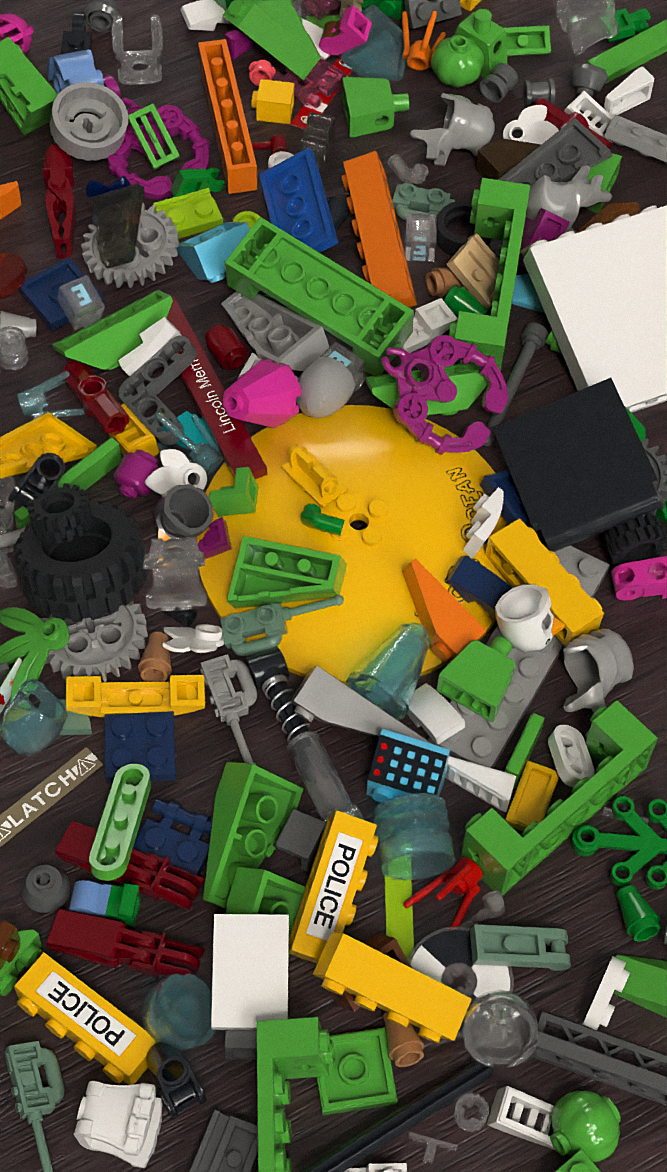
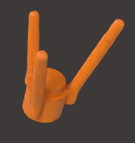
[402,11,446,71]

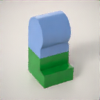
[69,880,141,929]

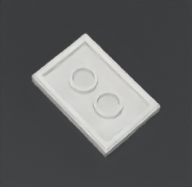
[211,914,289,1030]

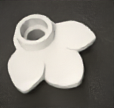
[503,105,559,144]
[145,449,207,495]
[162,624,224,653]

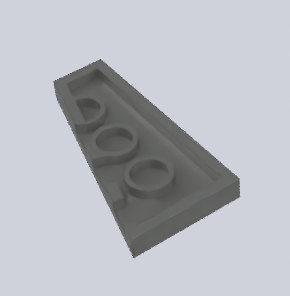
[499,118,613,188]

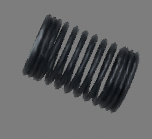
[162,596,197,627]

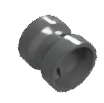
[479,63,518,103]

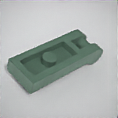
[470,924,571,971]

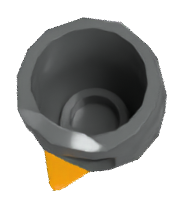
[153,484,213,545]

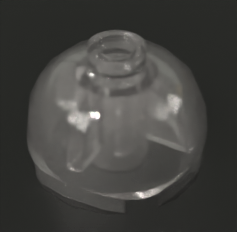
[463,989,539,1068]

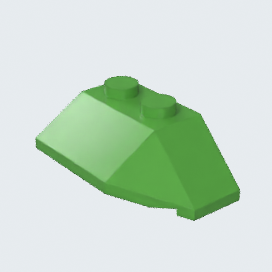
[52,290,173,370]
[366,362,488,418]

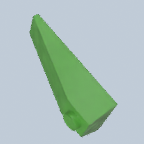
[222,0,321,80]

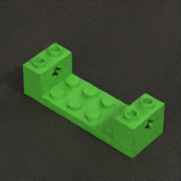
[449,178,531,371]
[224,217,414,376]
[460,700,658,898]
[257,1017,335,1172]

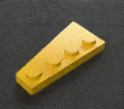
[0,412,97,479]

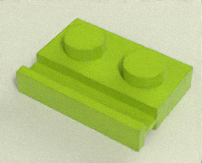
[153,188,223,239]

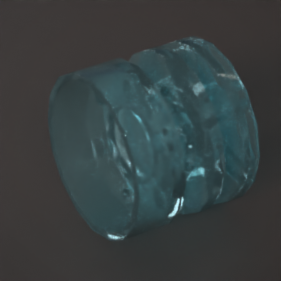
[373,793,456,880]

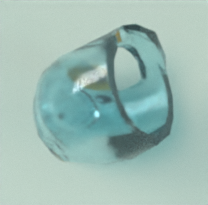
[0,679,68,756]

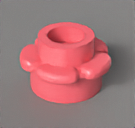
[249,60,276,86]

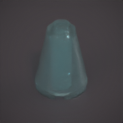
[346,622,431,720]

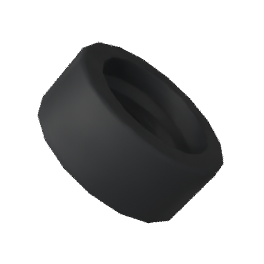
[435,201,490,256]

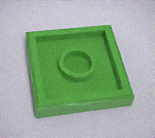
[317,1028,398,1116]

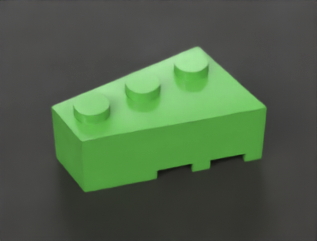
[0,37,58,135]
[227,536,347,609]

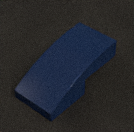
[446,556,512,622]

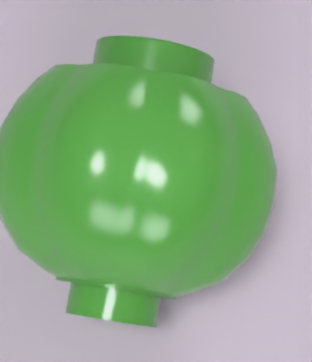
[431,35,484,88]
[550,1091,621,1162]

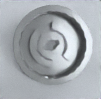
[49,82,128,161]

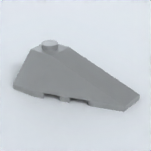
[221,291,332,371]
[290,666,432,744]

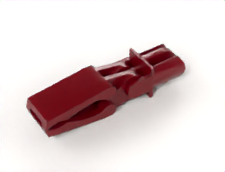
[43,144,76,259]
[55,821,205,911]
[46,909,205,984]

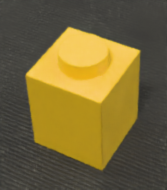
[252,79,294,124]

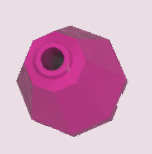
[223,358,302,428]

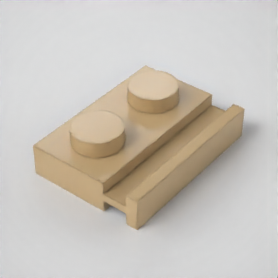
[446,233,500,308]

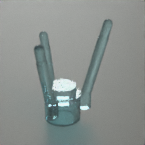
[16,371,86,419]
[155,412,223,475]

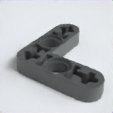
[119,336,197,445]

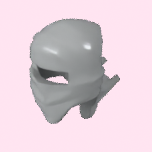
[410,93,495,166]
[526,165,613,234]
[563,628,634,713]

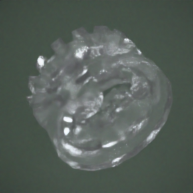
[454,1093,489,1132]

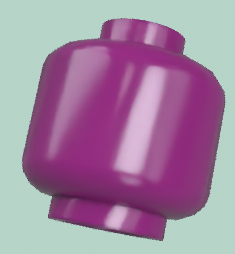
[113,449,159,500]

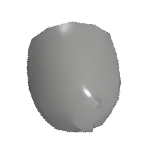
[296,357,356,418]

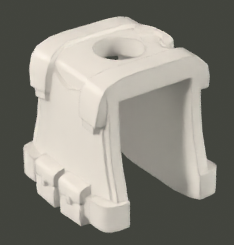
[74,1081,162,1169]

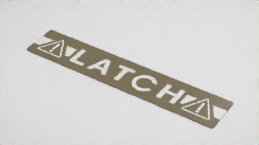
[0,747,103,847]

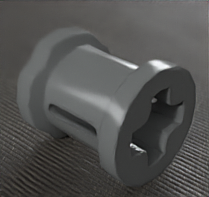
[523,78,555,106]

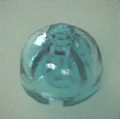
[142,973,215,1051]

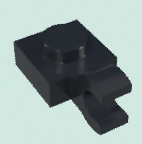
[60,12,92,54]

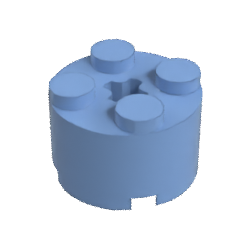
[47,49,104,94]

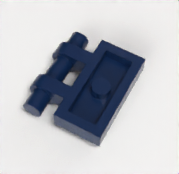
[133,799,212,875]

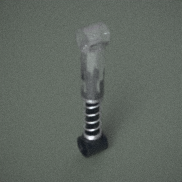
[245,646,364,823]

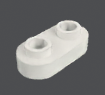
[548,725,595,787]
[583,956,630,1031]

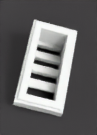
[604,66,654,117]
[564,91,613,143]
[445,757,516,812]
[487,1086,555,1150]

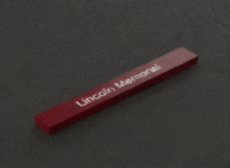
[166,296,268,479]

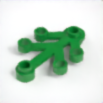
[571,796,667,890]

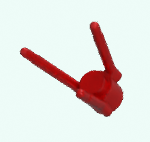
[403,857,483,931]

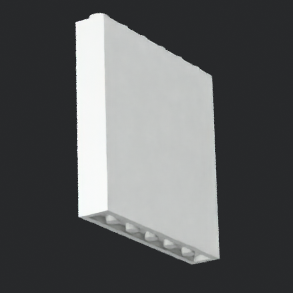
[523,205,667,413]

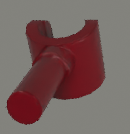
[251,135,288,154]

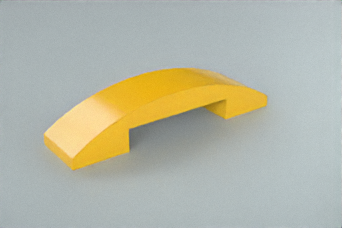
[66,675,205,718]

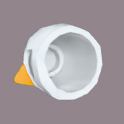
[495,584,565,652]

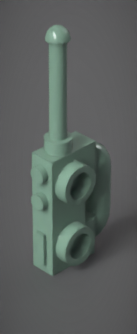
[392,183,455,224]
[220,595,344,656]
[4,1041,65,1172]

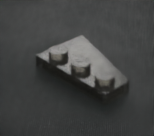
[88,183,144,269]

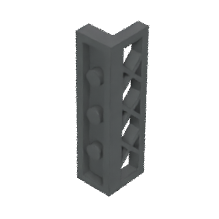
[528,1011,667,1106]

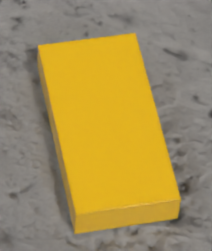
[505,761,559,831]

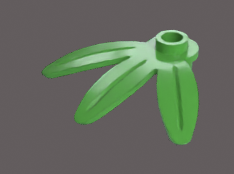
[0,607,70,709]

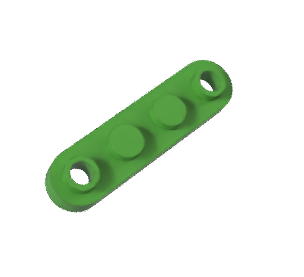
[89,764,151,881]

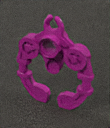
[107,97,210,200]
[381,335,508,455]

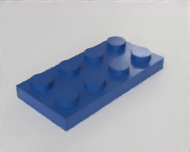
[259,147,338,253]

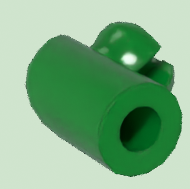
[300,503,345,536]

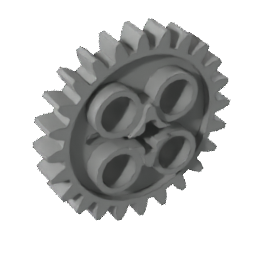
[81,203,180,288]
[40,600,148,682]

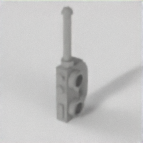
[200,654,258,765]

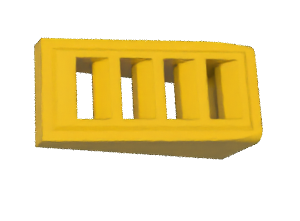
[108,403,159,457]

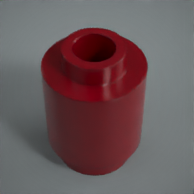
[205,324,248,370]

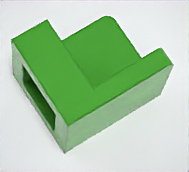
[209,467,259,517]

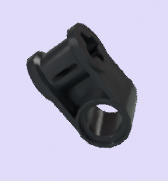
[8,453,65,509]
[146,1041,207,1120]

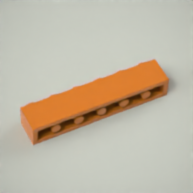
[198,39,257,194]
[341,151,417,307]

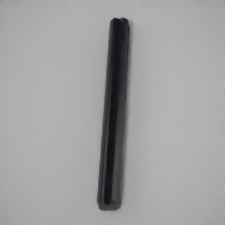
[301,1056,494,1172]

